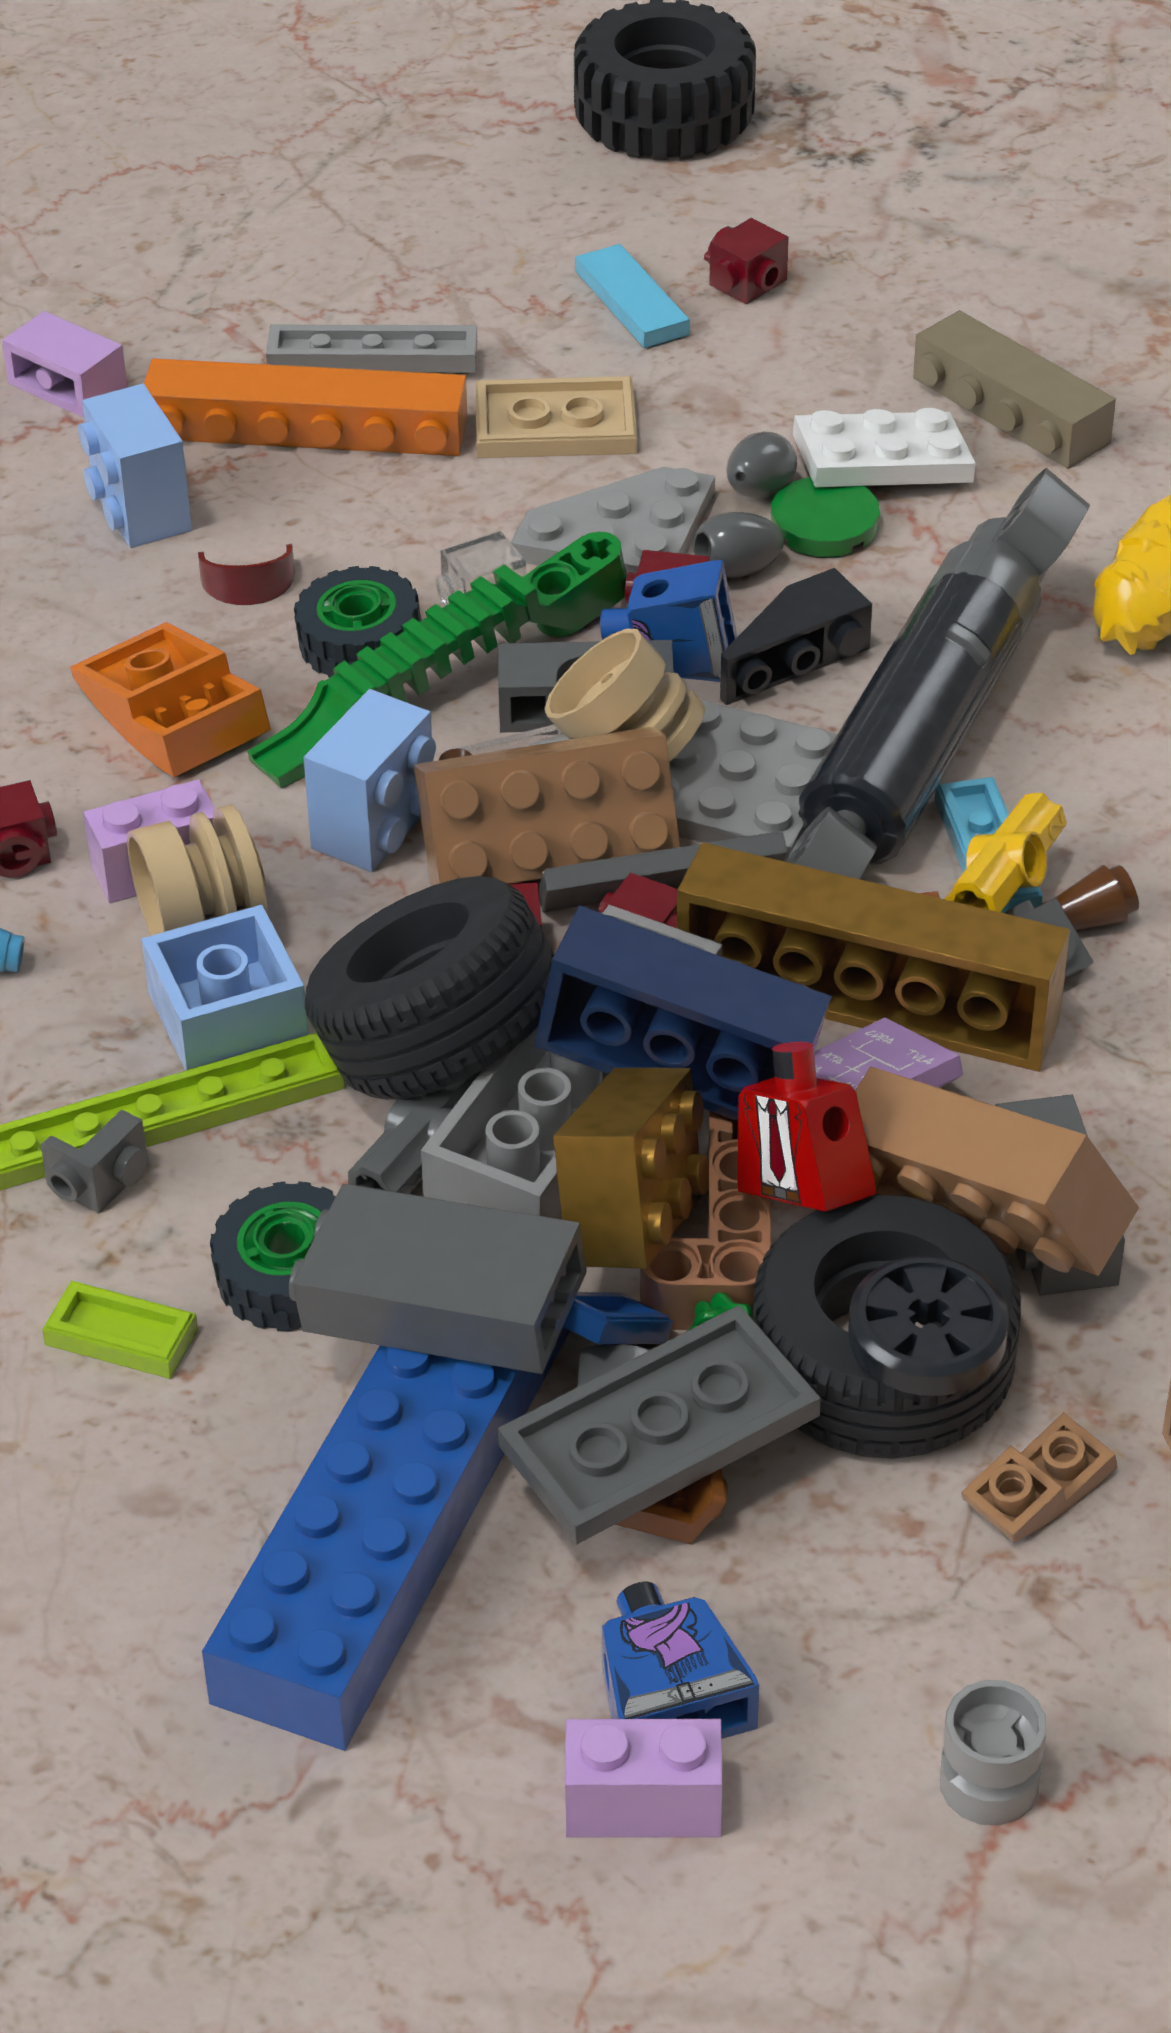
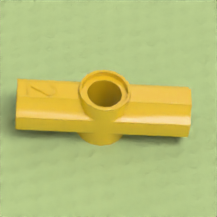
[944,793,1067,913]

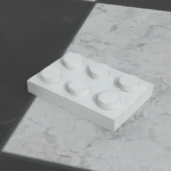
[792,408,976,487]

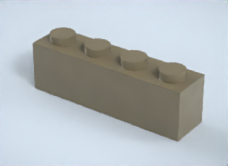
[913,310,1116,469]

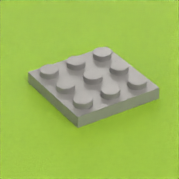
[669,700,837,861]

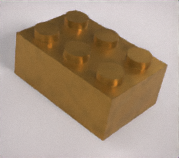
[553,1068,709,1268]

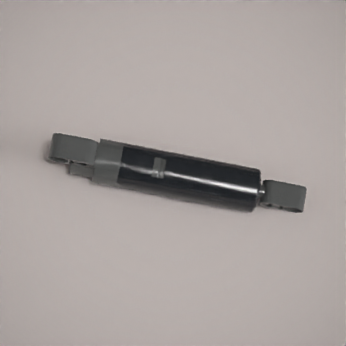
[785,468,1090,879]

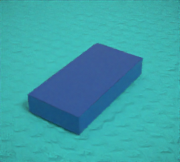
[563,1292,674,1344]

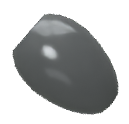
[726,431,797,498]
[693,512,784,579]

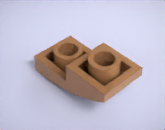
[961,1412,1118,1542]

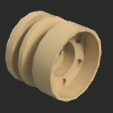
[544,629,705,762]
[127,804,268,936]

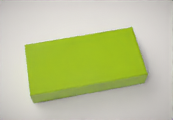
[42,1280,198,1379]

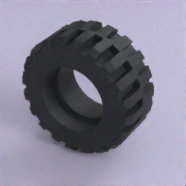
[574,0,756,160]

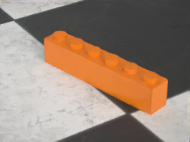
[144,358,468,456]

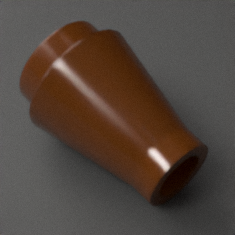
[1042,865,1139,931]

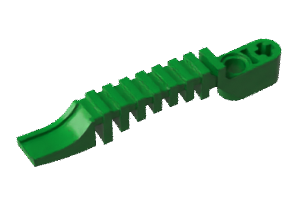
[247,531,627,788]

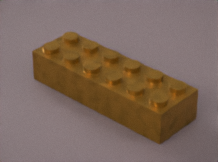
[677,842,1070,1072]

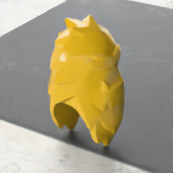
[1093,494,1171,655]

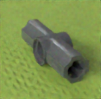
[348,1070,482,1194]

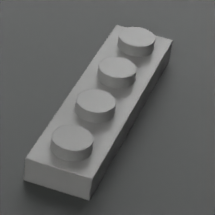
[266,324,478,374]

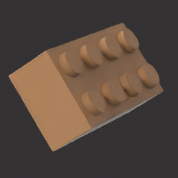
[413,727,680,886]
[855,1066,1139,1276]

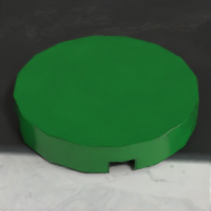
[771,477,880,557]

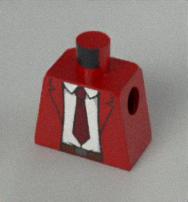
[737,1042,876,1212]

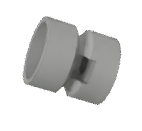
[940,1680,1047,1825]

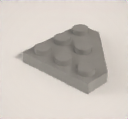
[510,467,715,575]

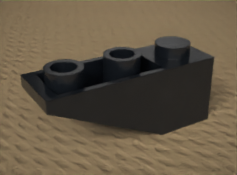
[720,568,872,705]

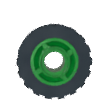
[294,566,421,678]
[210,1181,336,1331]

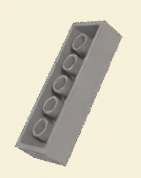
[421,905,722,1220]

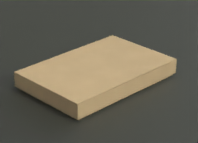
[475,376,637,458]

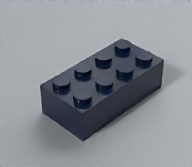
[534,905,832,1121]

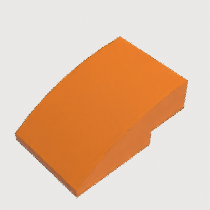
[70,622,271,778]

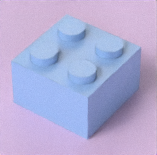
[78,383,192,548]
[303,689,436,872]
[141,905,308,1071]

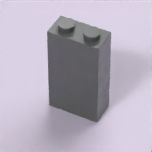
[289,1184,587,1374]

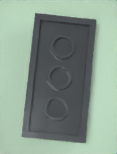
[498,1305,821,1545]

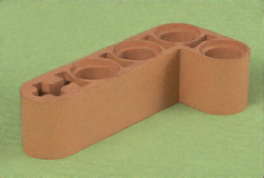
[640,1111,771,1330]

